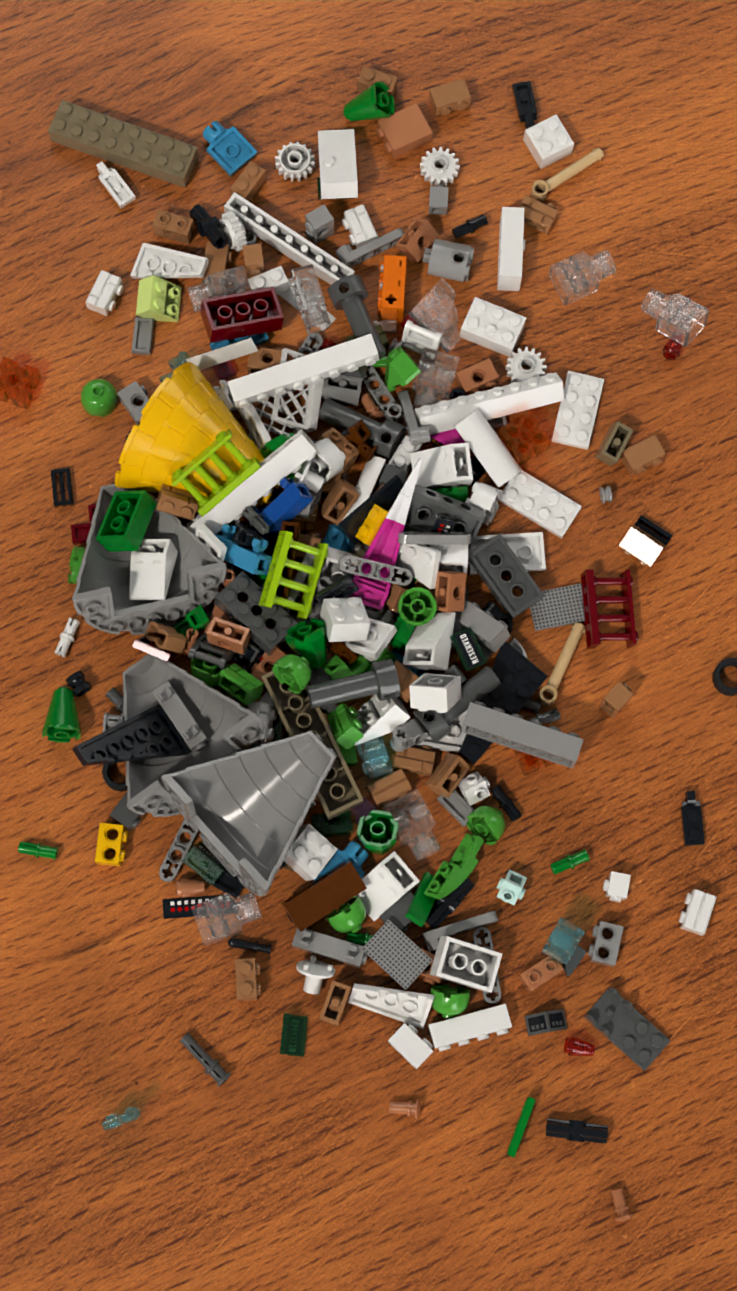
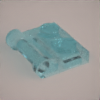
[101,1107,141,1131]

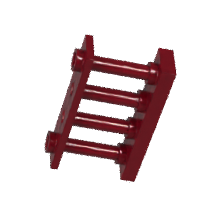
[580,570,638,649]

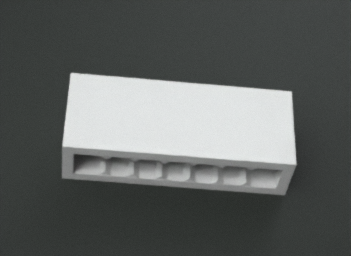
[454,408,522,488]
[342,456,386,520]

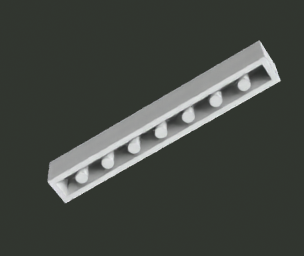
[224,192,355,285]
[228,334,379,408]
[415,373,564,435]
[186,429,317,535]

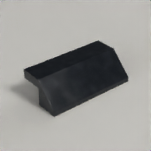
[339,475,404,550]

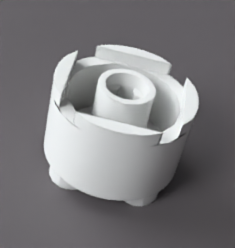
[309,438,346,483]
[465,481,502,526]

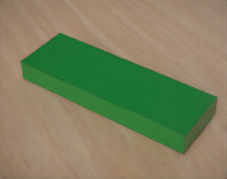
[405,872,436,927]
[506,1097,536,1158]

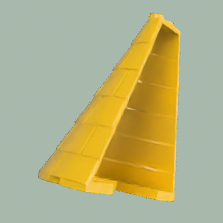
[115,362,280,507]

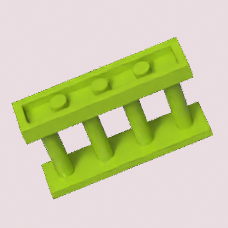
[171,429,261,517]
[259,531,328,619]

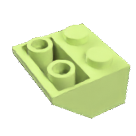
[136,275,182,322]

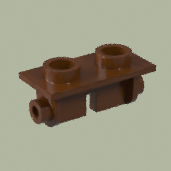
[354,443,377,464]
[327,638,360,666]

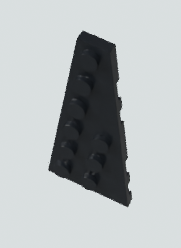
[459,641,548,765]
[72,704,192,766]

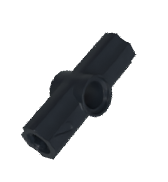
[190,204,228,249]
[426,878,474,929]
[545,1118,608,1144]

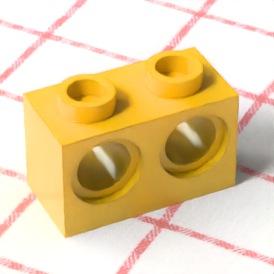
[95,823,128,866]

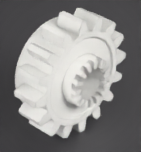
[275,142,315,182]
[420,147,460,187]
[219,210,247,252]
[505,347,547,383]

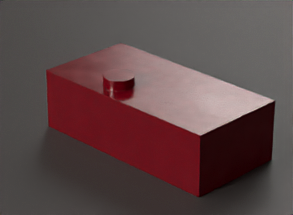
[200,287,284,343]

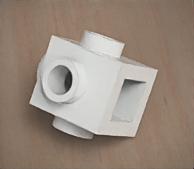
[458,771,490,806]

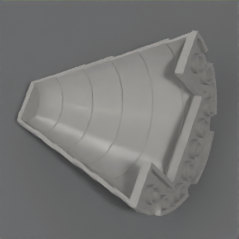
[72,484,226,635]
[123,654,265,817]
[161,731,337,897]

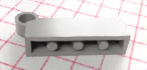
[439,588,510,653]

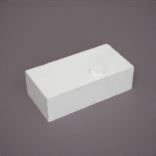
[318,129,358,199]
[497,207,525,291]

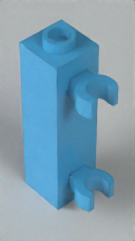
[214,524,272,575]

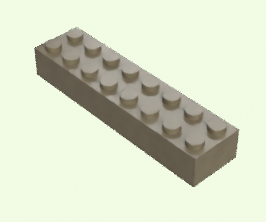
[48,100,199,188]
[261,671,364,820]

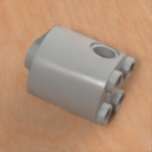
[423,238,474,282]

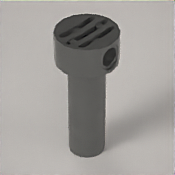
[328,275,386,360]
[318,398,407,461]
[306,659,400,709]
[413,666,501,743]

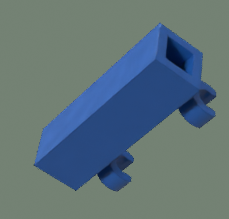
[253,477,313,540]

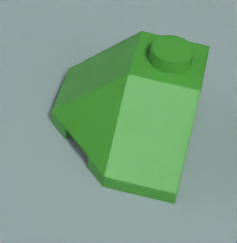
[385,346,421,392]

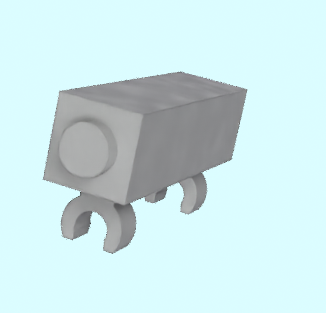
[152,681,208,752]
[292,928,368,968]

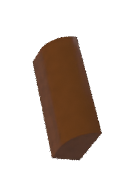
[281,860,367,932]

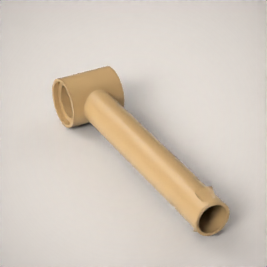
[530,148,604,202]
[538,622,585,707]

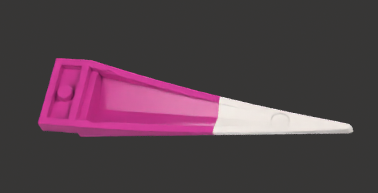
[347,458,422,610]

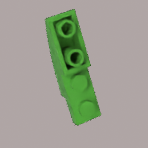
[424,833,484,900]

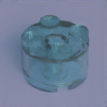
[356,736,394,779]
[541,917,585,965]

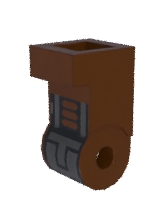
[340,419,372,446]

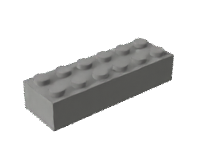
[461,701,584,769]

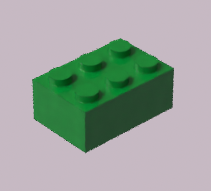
[96,490,157,552]

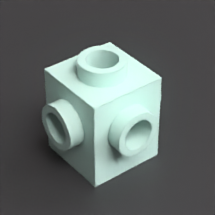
[496,869,527,905]

